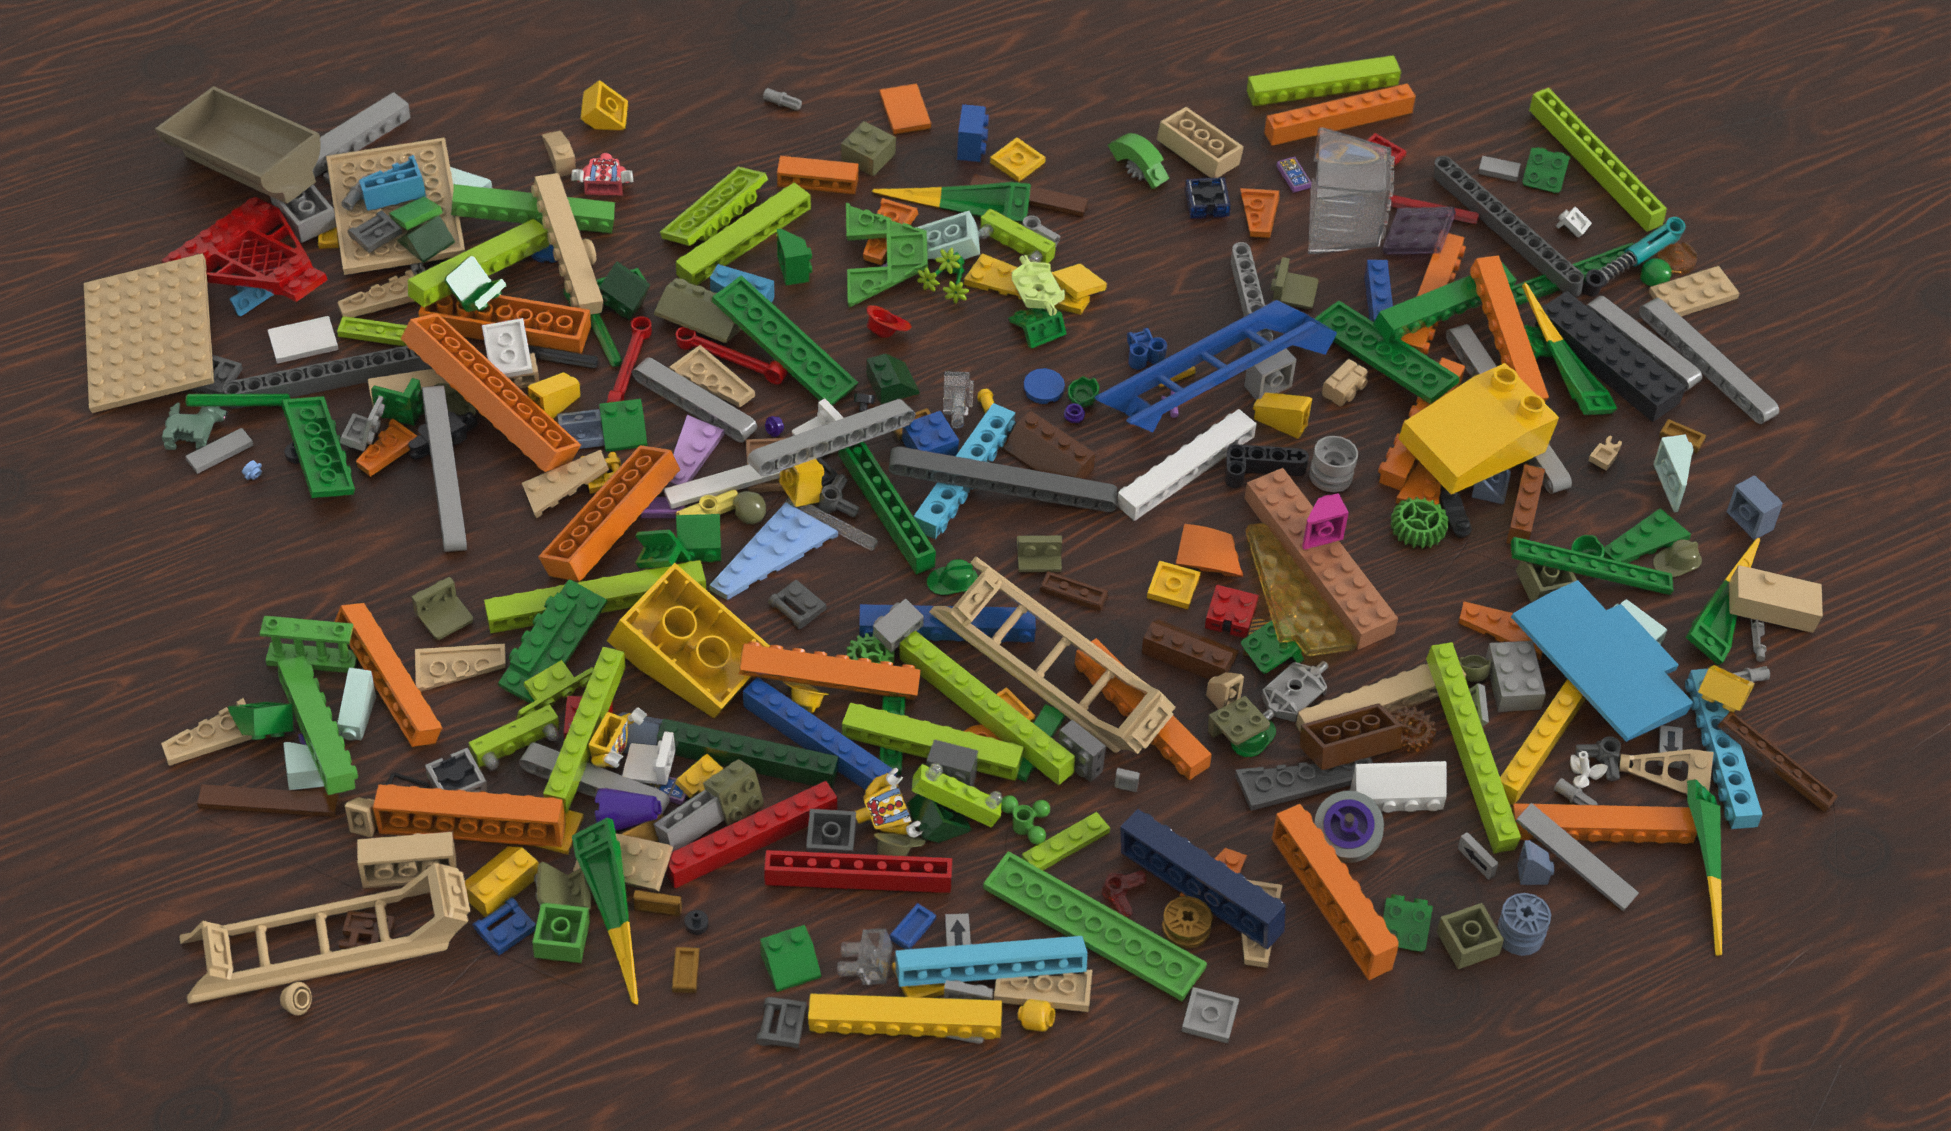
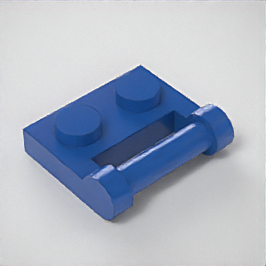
[473,897,536,955]

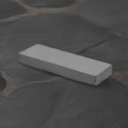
[186,428,253,474]

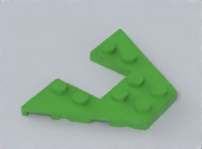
[846,203,928,307]

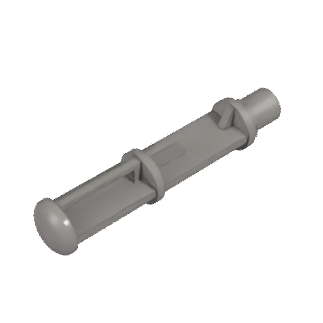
[1751,619,1767,661]

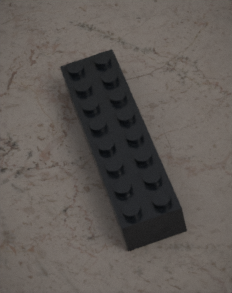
[1535,291,1686,422]

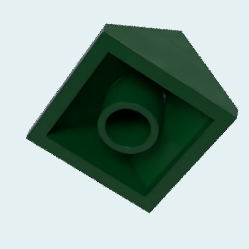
[397,215,455,263]

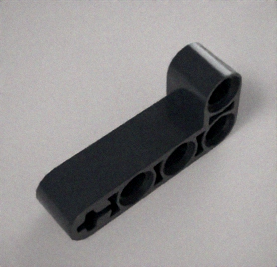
[1225,444,1309,488]

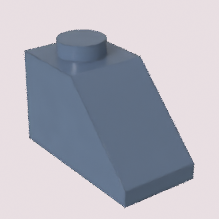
[1517,840,1554,885]

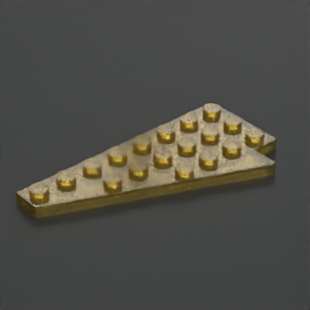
[1245,523,1358,656]

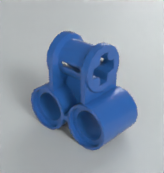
[1127,328,1167,370]

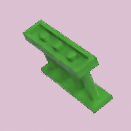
[259,616,358,673]

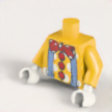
[588,707,647,768]
[856,768,922,837]

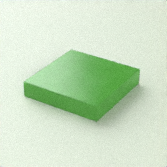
[389,196,443,230]

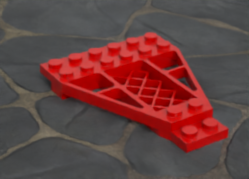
[161,197,328,302]

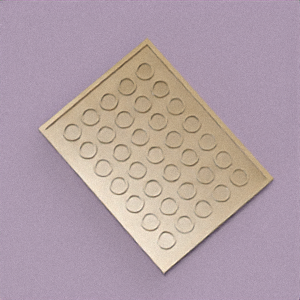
[326,138,465,275]
[84,253,214,413]

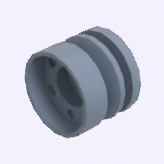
[1497,893,1551,956]

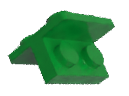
[635,530,691,569]

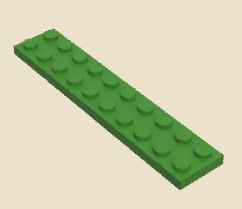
[983,851,1207,1001]

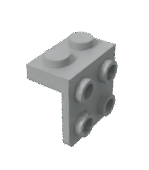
[340,396,385,451]
[944,980,993,1044]

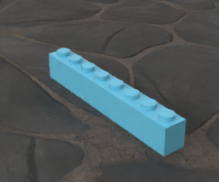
[895,936,1087,987]

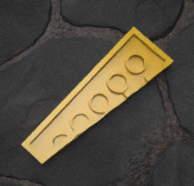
[964,254,1090,315]

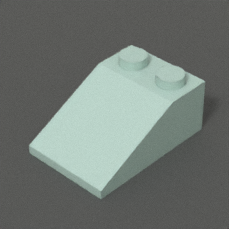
[916,211,980,259]
[1653,434,1693,512]

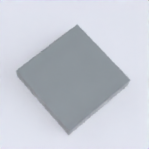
[1182,987,1239,1043]

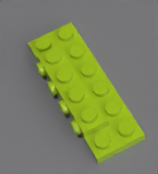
[660,167,768,246]

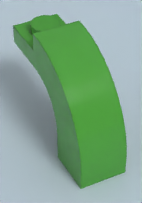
[1108,133,1170,189]

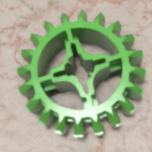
[1390,496,1448,549]

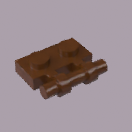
[339,911,395,950]

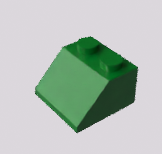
[776,228,812,286]
[599,399,647,452]
[676,514,721,562]
[228,701,294,740]
[760,925,821,992]

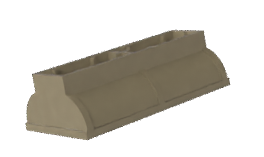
[155,86,321,204]

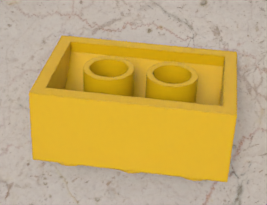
[465,846,538,917]

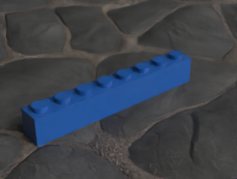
[859,604,1036,643]
[743,677,896,790]

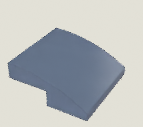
[557,409,604,449]

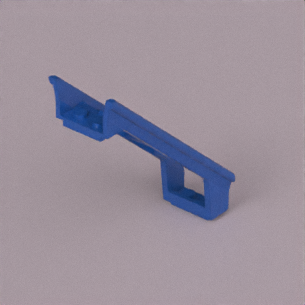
[1095,300,1337,432]

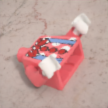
[571,153,633,196]

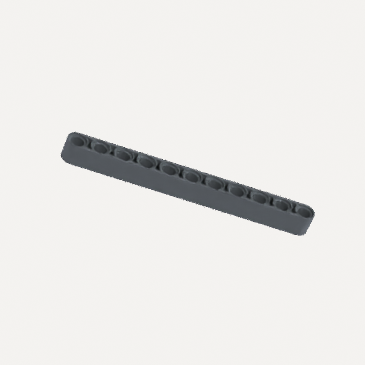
[1433,156,1584,297]
[223,346,433,409]
[889,447,1118,512]

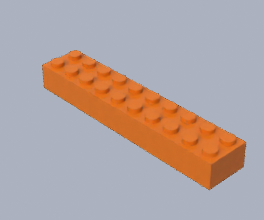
[400,313,581,472]

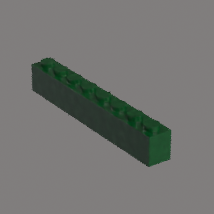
[657,718,838,790]

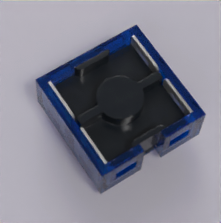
[1185,177,1231,219]

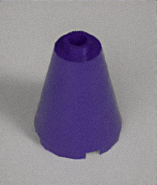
[595,788,662,832]

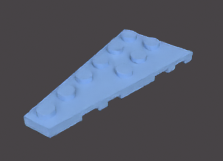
[709,502,838,600]

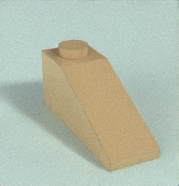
[542,131,576,177]

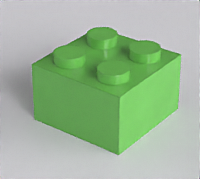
[533,903,590,963]

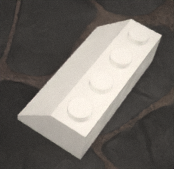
[1350,761,1447,812]

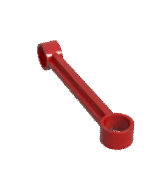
[607,316,652,403]
[676,326,788,385]

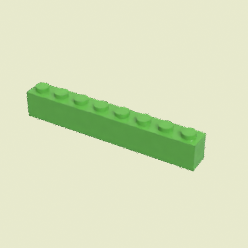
[451,184,615,234]
[277,656,358,795]

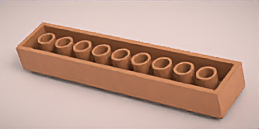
[1244,468,1398,650]

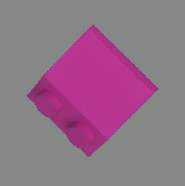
[1302,493,1349,550]

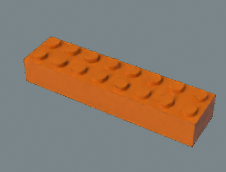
[419,294,591,354]
[538,445,681,582]
[373,784,566,847]
[1272,804,1399,980]

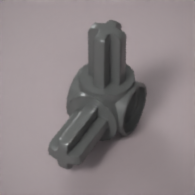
[818,474,859,517]
[1575,736,1621,782]

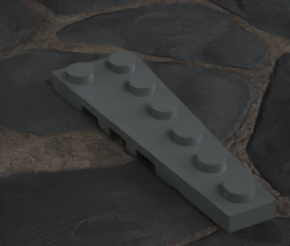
[1235,758,1373,811]

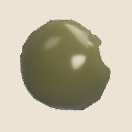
[733,491,766,525]
[1459,655,1491,682]

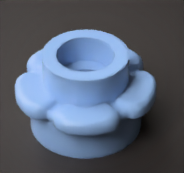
[242,460,262,480]

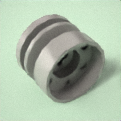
[1309,436,1358,492]

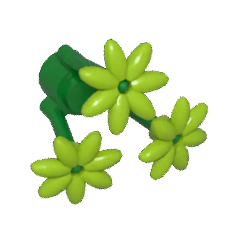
[917,248,969,303]

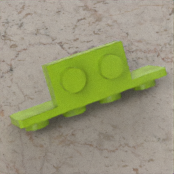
[517,660,594,719]

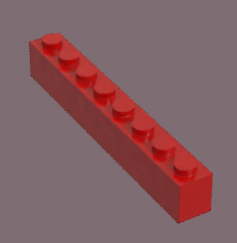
[665,781,837,888]
[764,850,952,893]

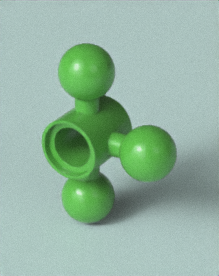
[1001,795,1050,845]

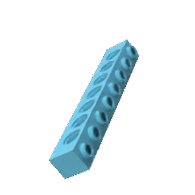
[913,403,1017,539]
[1685,669,1763,829]

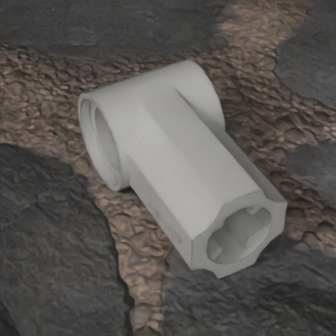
[1022,215,1060,248]

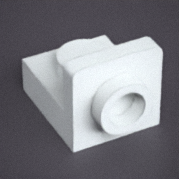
[1556,207,1591,238]

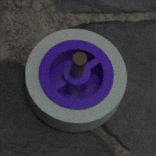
[1314,791,1384,863]

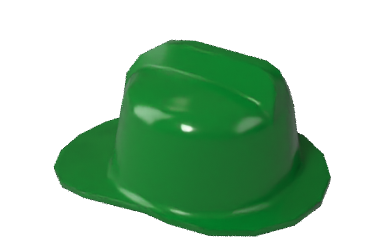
[927,559,978,595]
[1231,720,1276,757]

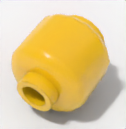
[1018,999,1055,1031]

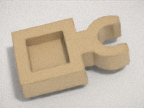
[1588,436,1622,471]

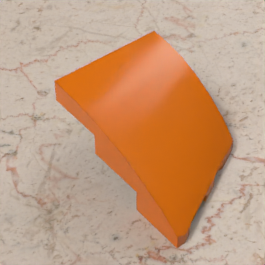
[1176,524,1243,577]

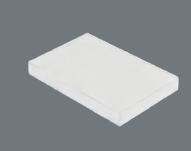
[268,316,338,364]
[482,318,533,377]

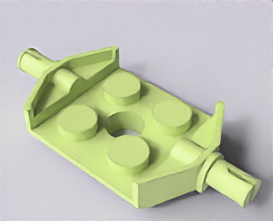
[1012,255,1065,316]

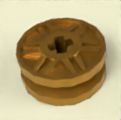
[1162,896,1212,949]

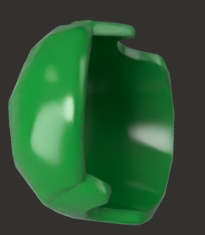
[1640,258,1672,287]
[1068,376,1099,407]
[1571,535,1605,558]

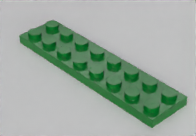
[712,275,858,406]
[1314,300,1459,404]

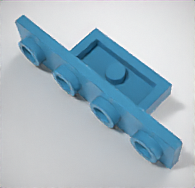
[230,268,274,316]

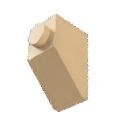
[1206,672,1244,709]
[345,797,377,838]

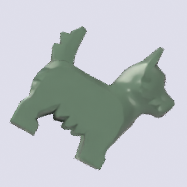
[162,403,227,450]

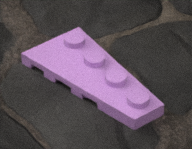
[666,415,724,487]

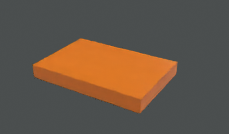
[880,84,931,134]

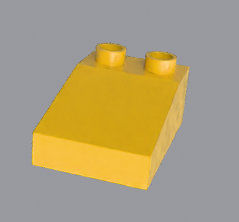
[1398,363,1559,495]
[607,563,770,718]

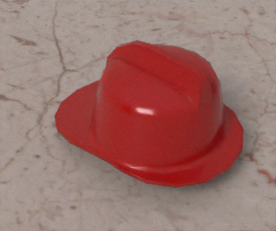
[866,305,911,338]

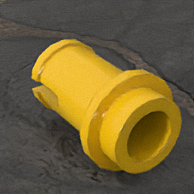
[977,389,995,414]

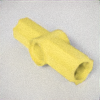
[676,489,738,515]

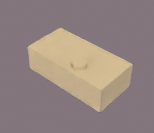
[1157,107,1243,180]
[1729,565,1823,633]
[357,832,457,889]

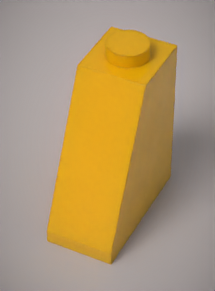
[528,372,581,419]
[1253,392,1312,439]

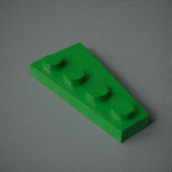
[1604,508,1691,563]

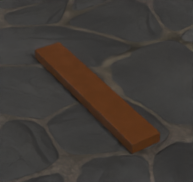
[970,174,1088,217]
[1717,711,1838,812]
[197,784,340,817]

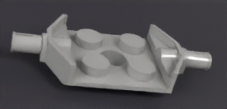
[1261,661,1329,722]

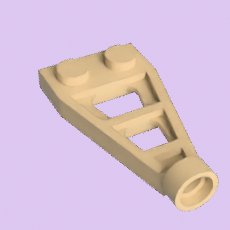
[1619,749,1714,795]

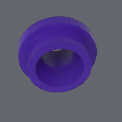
[1064,403,1085,423]
[765,416,784,437]

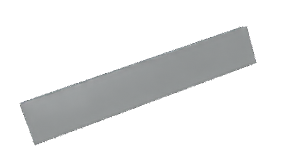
[1516,803,1639,911]

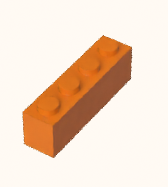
[777,156,858,194]

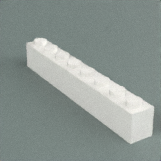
[1117,409,1257,521]

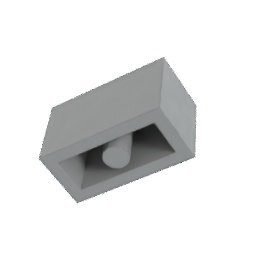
[873,599,924,652]

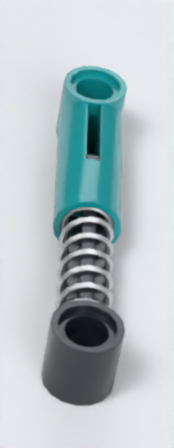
[1582,217,1685,296]

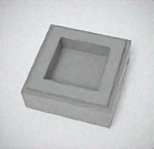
[1114,768,1140,792]

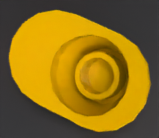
[783,681,829,714]

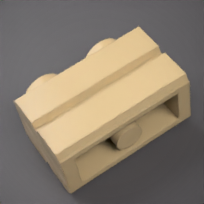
[1322,359,1368,406]

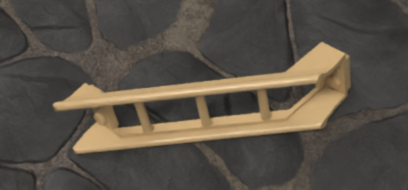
[929,556,1176,754]
[180,863,470,1004]

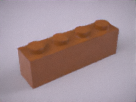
[1506,464,1545,544]

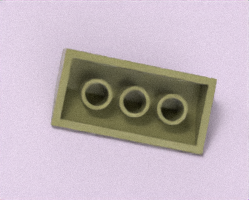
[654,278,742,343]

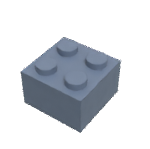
[1727,475,1783,540]

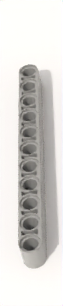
[1446,324,1572,494]

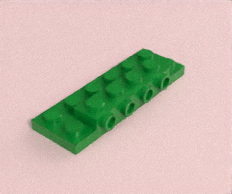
[282,396,355,498]
[498,579,607,703]

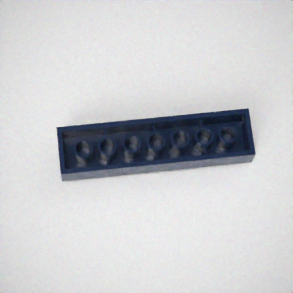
[1120,809,1285,950]

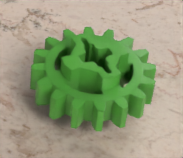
[847,633,894,664]

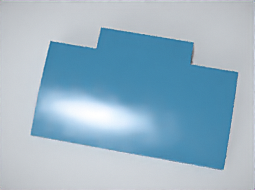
[1511,580,1693,742]

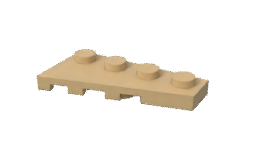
[522,450,609,519]

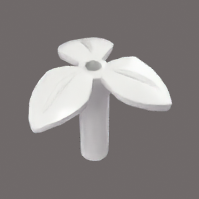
[1570,751,1608,788]

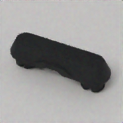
[1440,489,1472,538]

